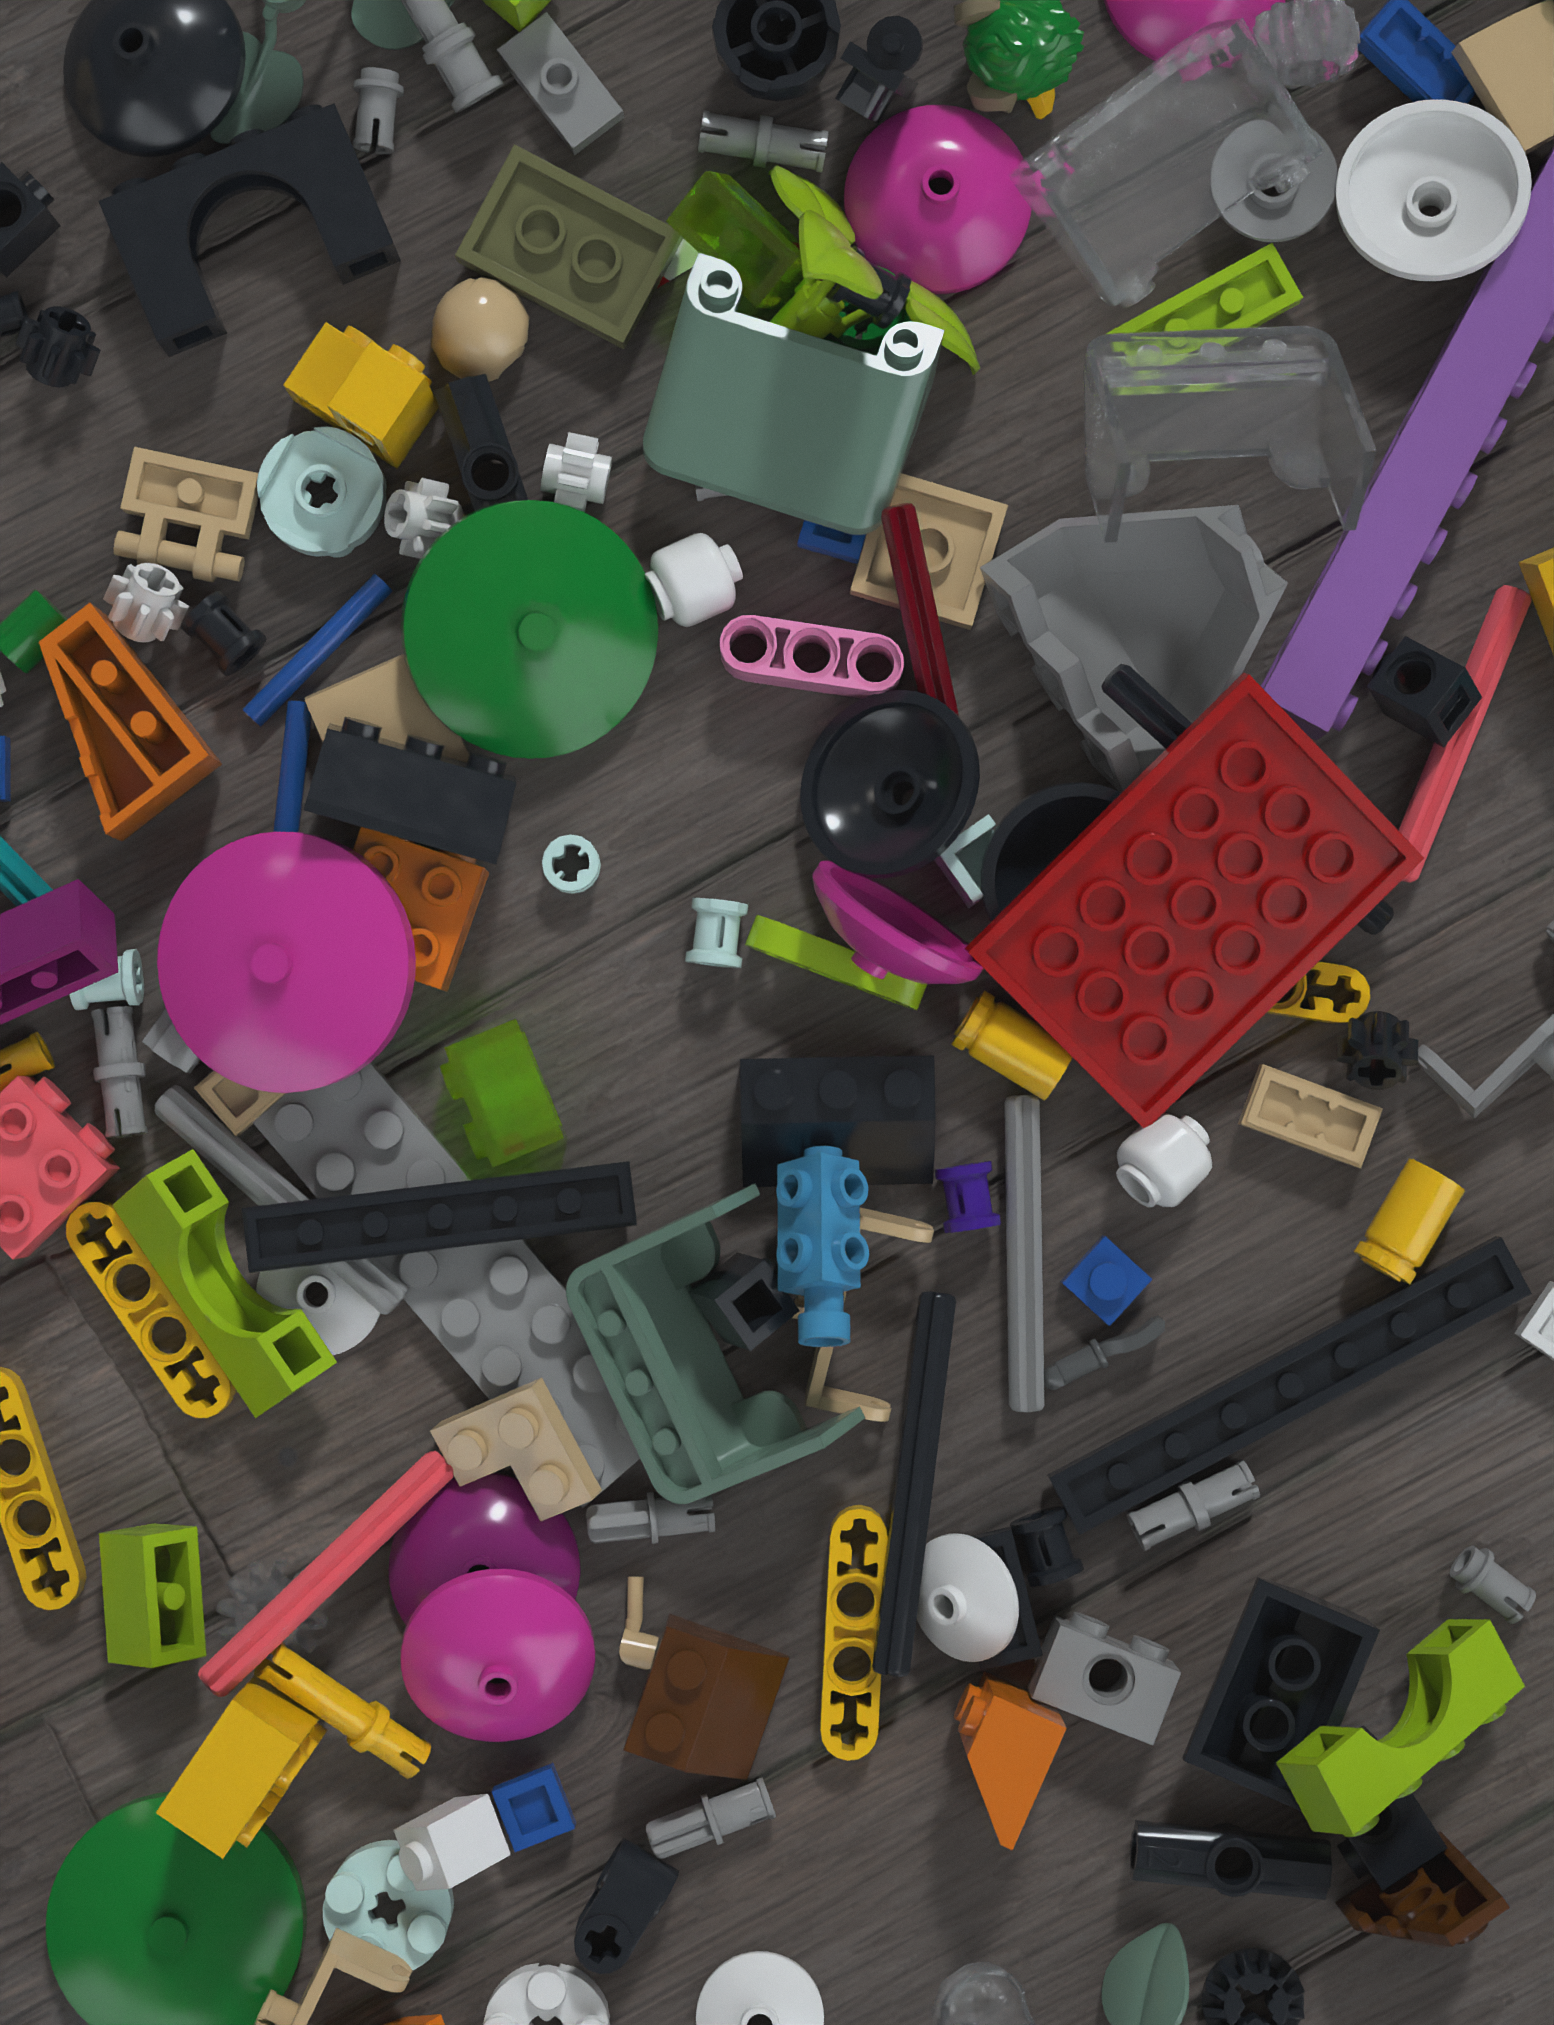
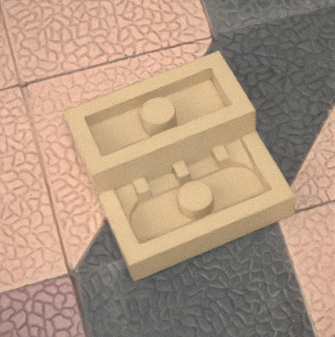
[1451,0,1554,155]
[304,654,469,762]

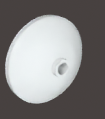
[1335,100,1532,281]

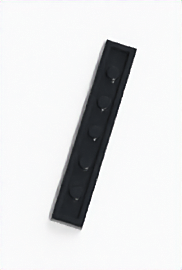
[242,1161,637,1273]

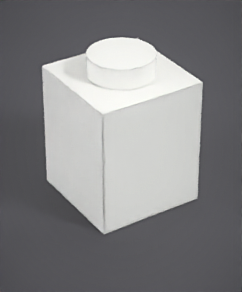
[394,1794,511,1891]

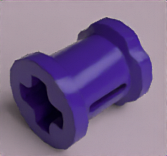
[934,1161,1001,1233]

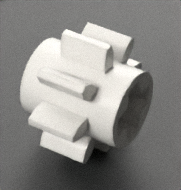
[540,432,612,512]
[384,478,464,559]
[103,563,189,642]

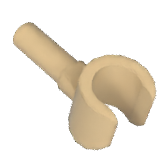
[619,1577,659,1670]

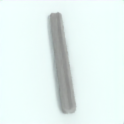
[154,1085,408,1315]
[1004,1095,1045,1412]

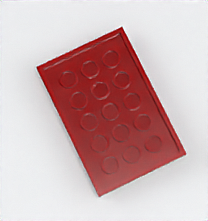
[964,672,1424,1128]

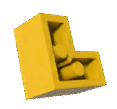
[283,322,439,469]

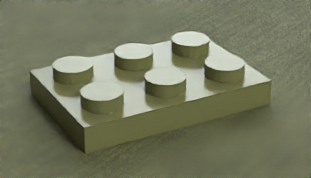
[455,144,683,349]

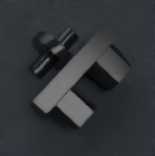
[835,16,923,124]

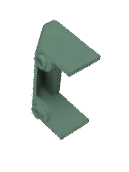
[566,1184,865,1504]

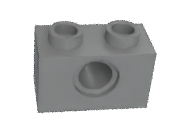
[1027,1612,1181,1746]

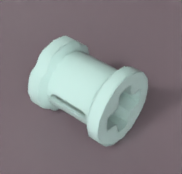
[685,898,748,968]
[70,949,144,1010]

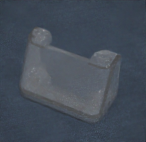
[1008,18,1324,308]

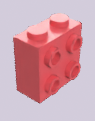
[0,1076,121,1260]

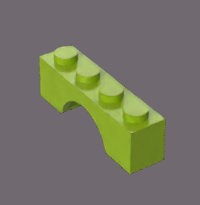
[112,1149,337,1418]
[1276,1619,1525,1837]

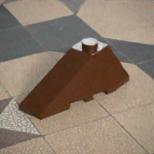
[1335,1831,1510,1948]

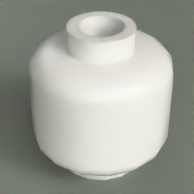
[644,533,743,627]
[1116,1113,1212,1207]

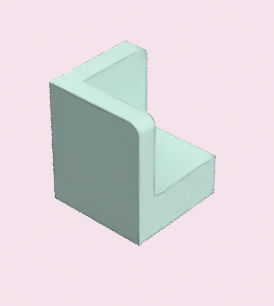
[935,814,996,908]

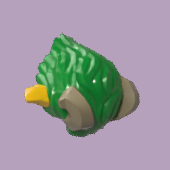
[953,0,1084,120]

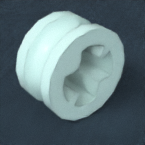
[542,834,601,894]

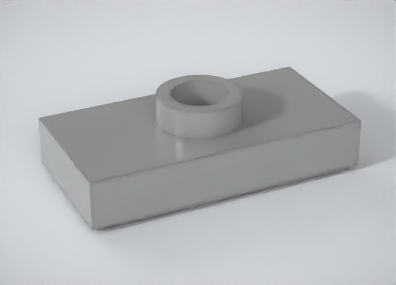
[497,12,624,156]

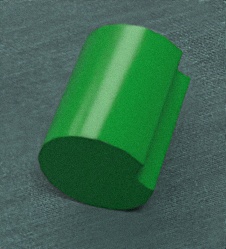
[0,589,67,674]

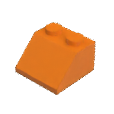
[954,1671,1067,1850]

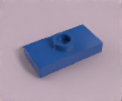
[1352,0,1476,104]

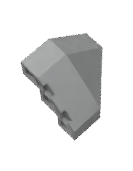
[980,505,1288,793]

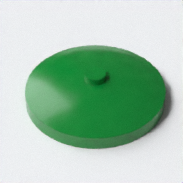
[401,500,658,759]
[46,1791,307,2025]

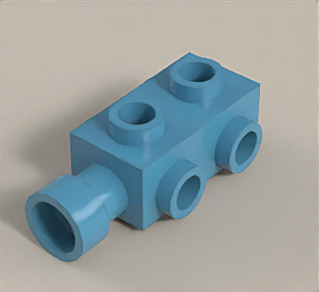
[776,1146,869,1347]

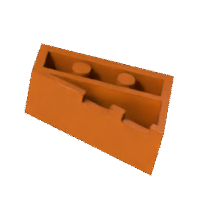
[39,603,222,841]

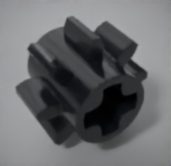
[16,306,101,388]
[1337,1011,1419,1090]

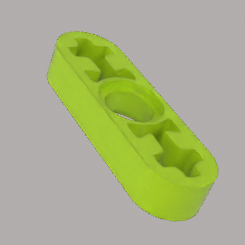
[745,915,927,1011]

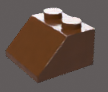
[624,1614,789,1780]

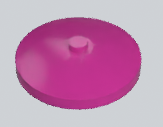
[157,832,416,1093]

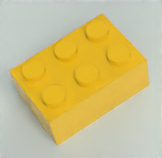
[156,1676,328,1859]

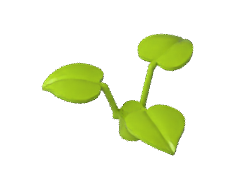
[768,165,980,375]

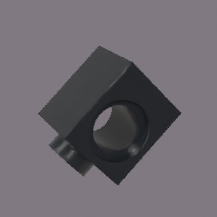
[0,162,61,278]
[1367,636,1482,748]

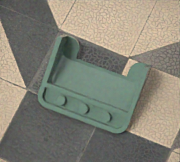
[643,252,945,535]

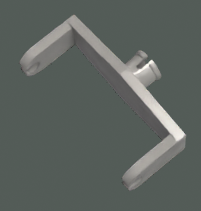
[1418,920,1554,1119]

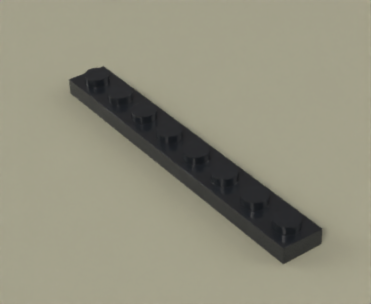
[1047,1236,1532,1535]

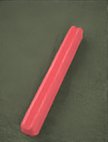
[1398,585,1531,883]
[198,1451,454,1697]

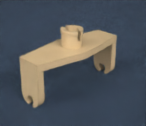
[792,1207,934,1422]
[254,1928,412,2025]

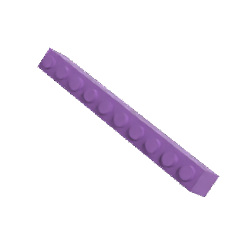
[1260,146,1554,740]

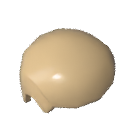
[431,277,530,382]

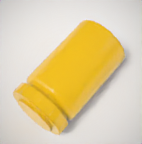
[951,990,1073,1101]
[1354,1158,1465,1285]

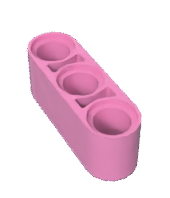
[720,615,904,699]

